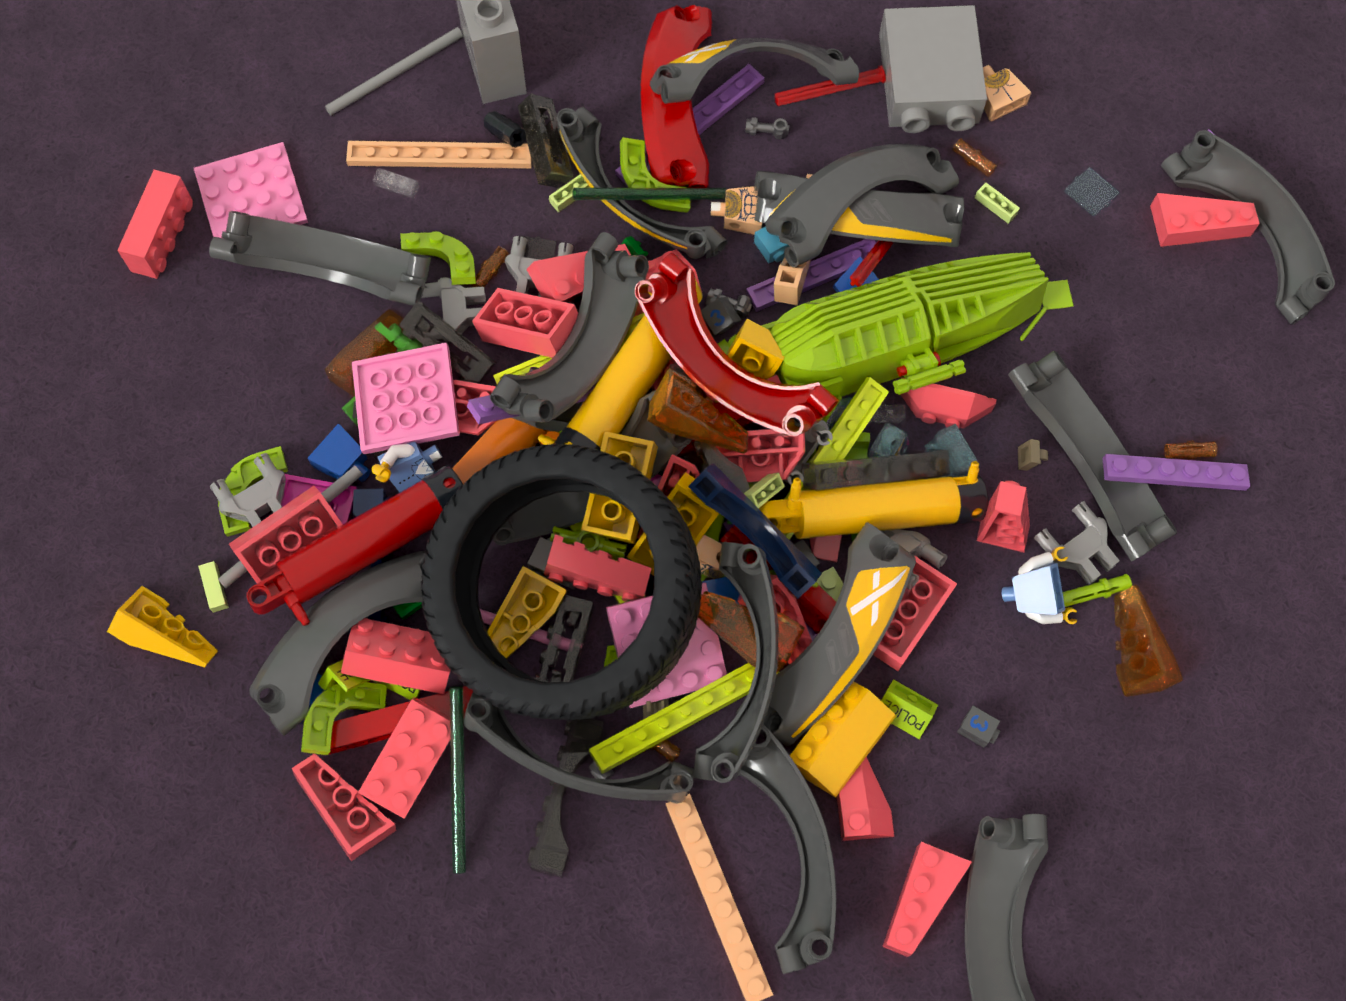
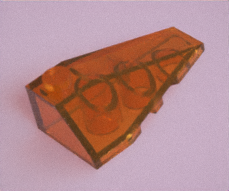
[324,309,408,397]
[647,368,748,454]
[1114,585,1183,697]
[698,591,804,673]

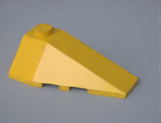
[714,319,785,404]
[487,566,568,659]
[107,586,218,667]

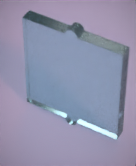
[1064,167,1120,217]

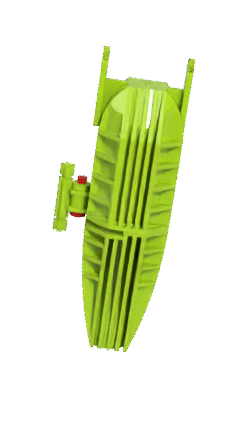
[728,252,1049,398]

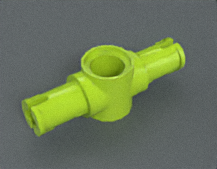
[550,526,627,558]

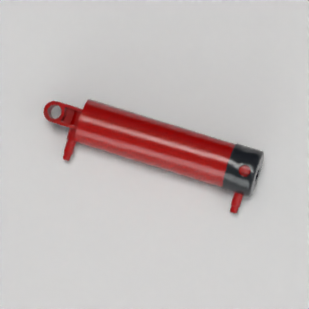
[247,465,463,626]

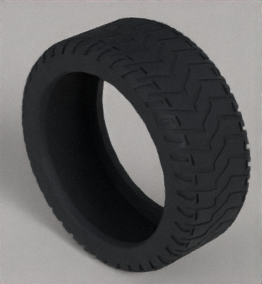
[421,444,702,720]

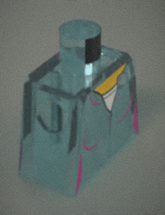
[866,423,909,481]

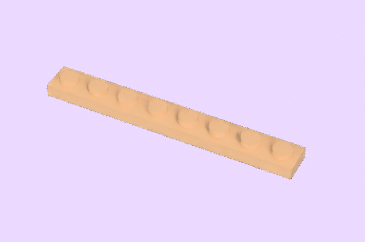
[346,141,532,168]
[666,794,773,1001]

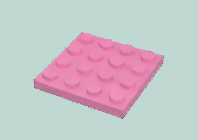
[194,142,308,238]
[352,343,460,454]
[606,582,727,708]

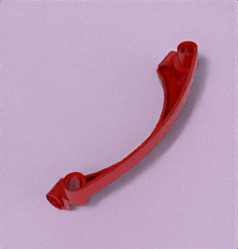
[641,5,712,194]
[634,253,839,437]

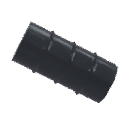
[484,111,526,148]

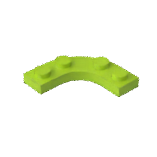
[620,137,690,213]
[400,231,476,285]
[218,446,288,537]
[301,682,387,755]

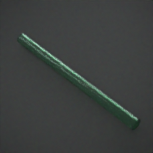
[572,188,726,200]
[450,687,466,874]

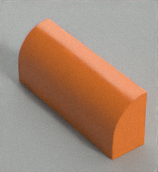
[452,418,546,485]

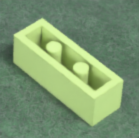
[549,174,591,212]
[975,183,1020,224]
[744,473,785,508]
[199,561,229,613]

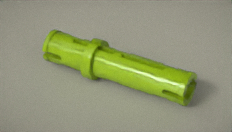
[1062,574,1132,607]

